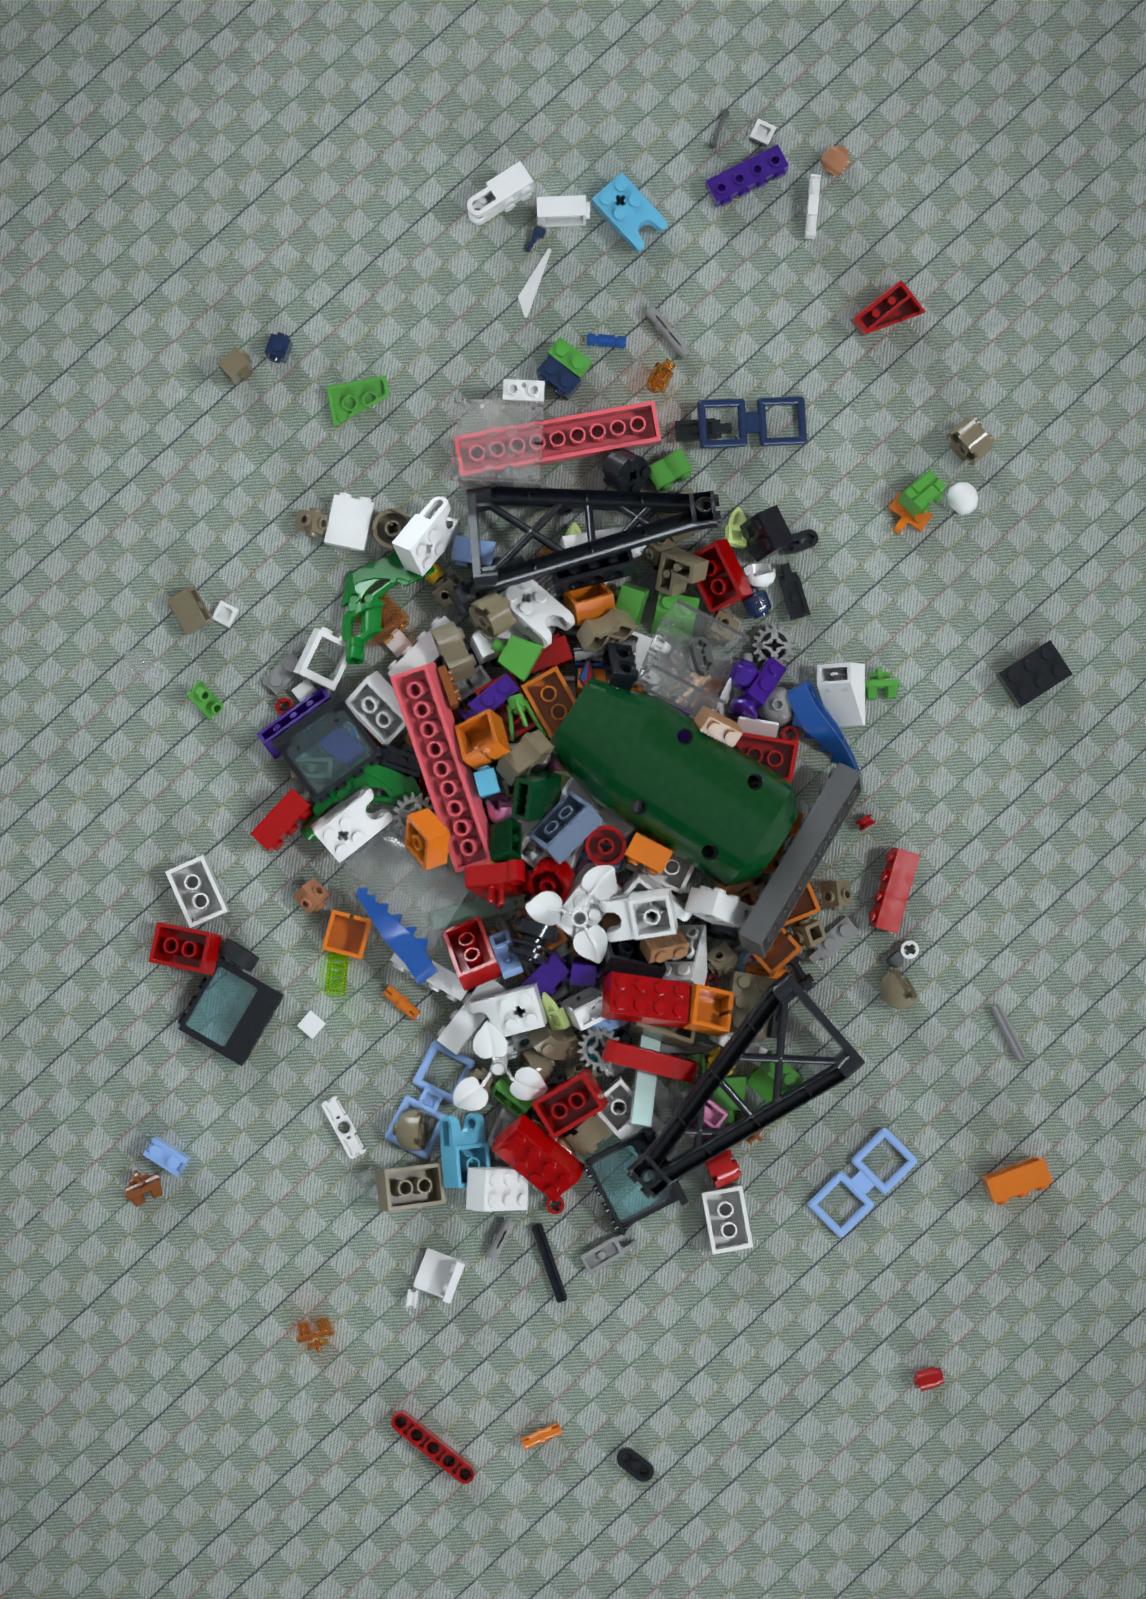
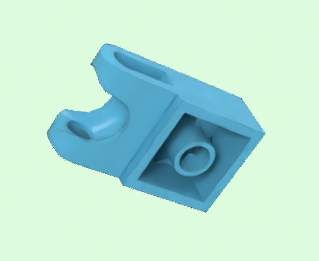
[592,172,668,252]
[439,1113,490,1188]

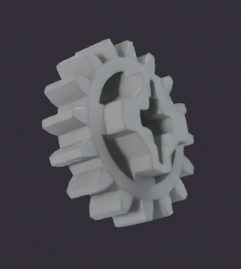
[751,624,796,665]
[393,792,436,833]
[576,1026,620,1071]

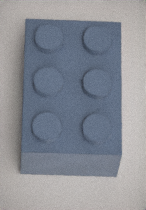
[527,791,603,864]

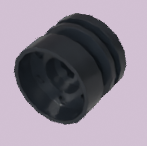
[507,917,559,964]

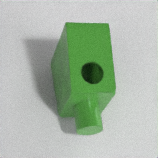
[491,636,543,683]
[711,1074,747,1123]

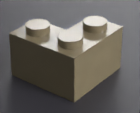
[655,547,709,596]

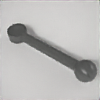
[709,109,729,148]

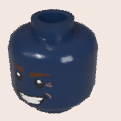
[742,587,772,619]

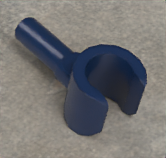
[525,226,546,252]

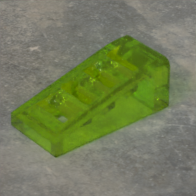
[325,952,349,997]

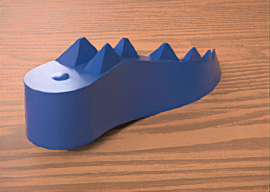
[787,680,860,772]
[356,887,438,985]

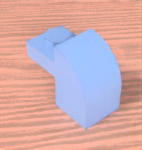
[489,929,524,979]

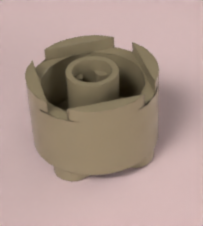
[946,417,995,465]
[372,508,411,552]
[469,591,517,640]
[564,1113,613,1157]

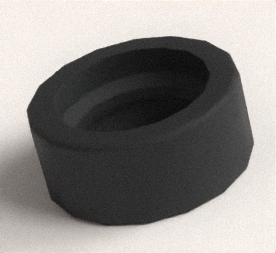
[219,938,259,972]

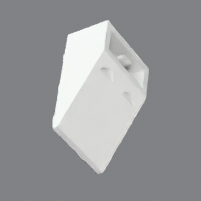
[817,662,865,727]
[662,925,707,987]

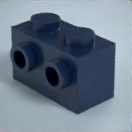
[537,355,581,400]

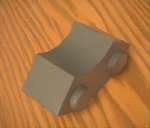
[576,608,637,651]
[430,621,477,683]
[496,730,554,786]
[527,1026,582,1060]

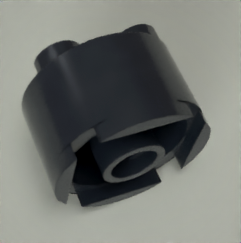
[602,448,652,492]

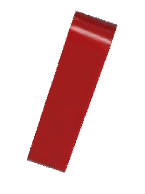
[602,1039,700,1083]
[391,1410,475,1484]

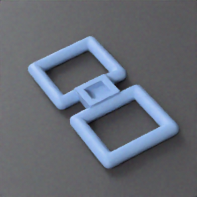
[385,1041,476,1159]
[808,1127,917,1238]

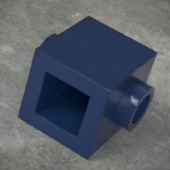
[265,332,293,364]

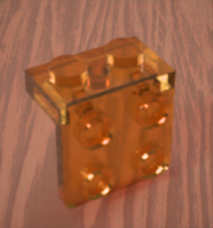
[357,592,410,646]

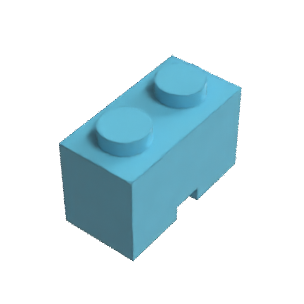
[473,765,501,799]

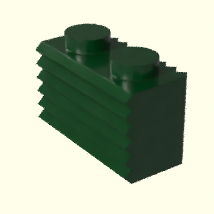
[490,817,522,863]

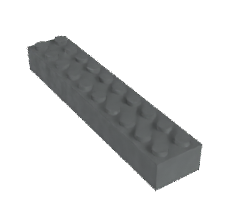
[738,762,863,959]

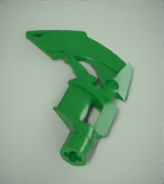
[342,552,435,664]
[300,759,426,842]

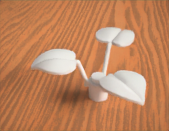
[525,865,617,963]
[453,1021,548,1111]

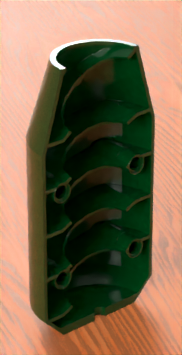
[550,677,799,887]

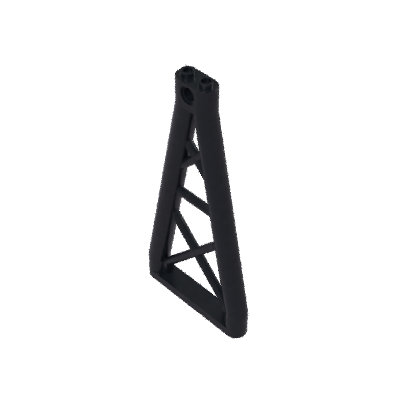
[467,486,722,593]
[626,972,866,1199]

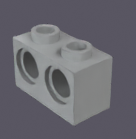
[452,664,492,708]

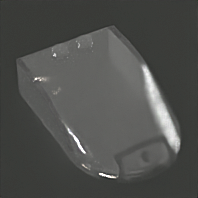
[344,831,469,953]

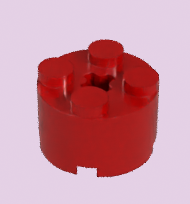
[584,824,627,866]
[527,856,575,901]
[705,1149,742,1189]

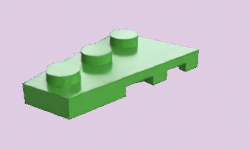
[326,375,390,427]

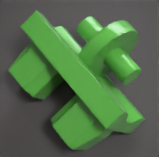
[865,667,900,700]
[185,680,224,720]

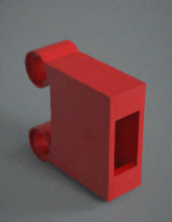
[465,860,533,909]

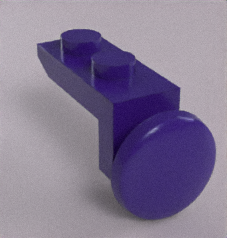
[730,656,787,719]
[457,673,520,722]

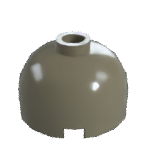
[879,968,918,1010]
[518,1048,555,1084]
[393,1110,427,1151]

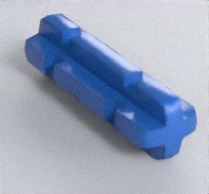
[587,333,626,348]

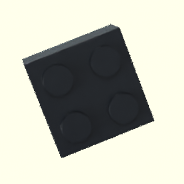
[740,505,795,562]

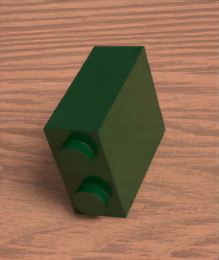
[511,770,562,822]

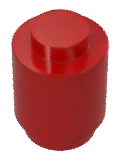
[913,1367,945,1392]

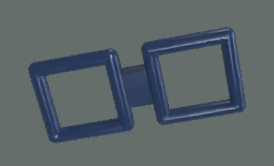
[697,396,807,449]

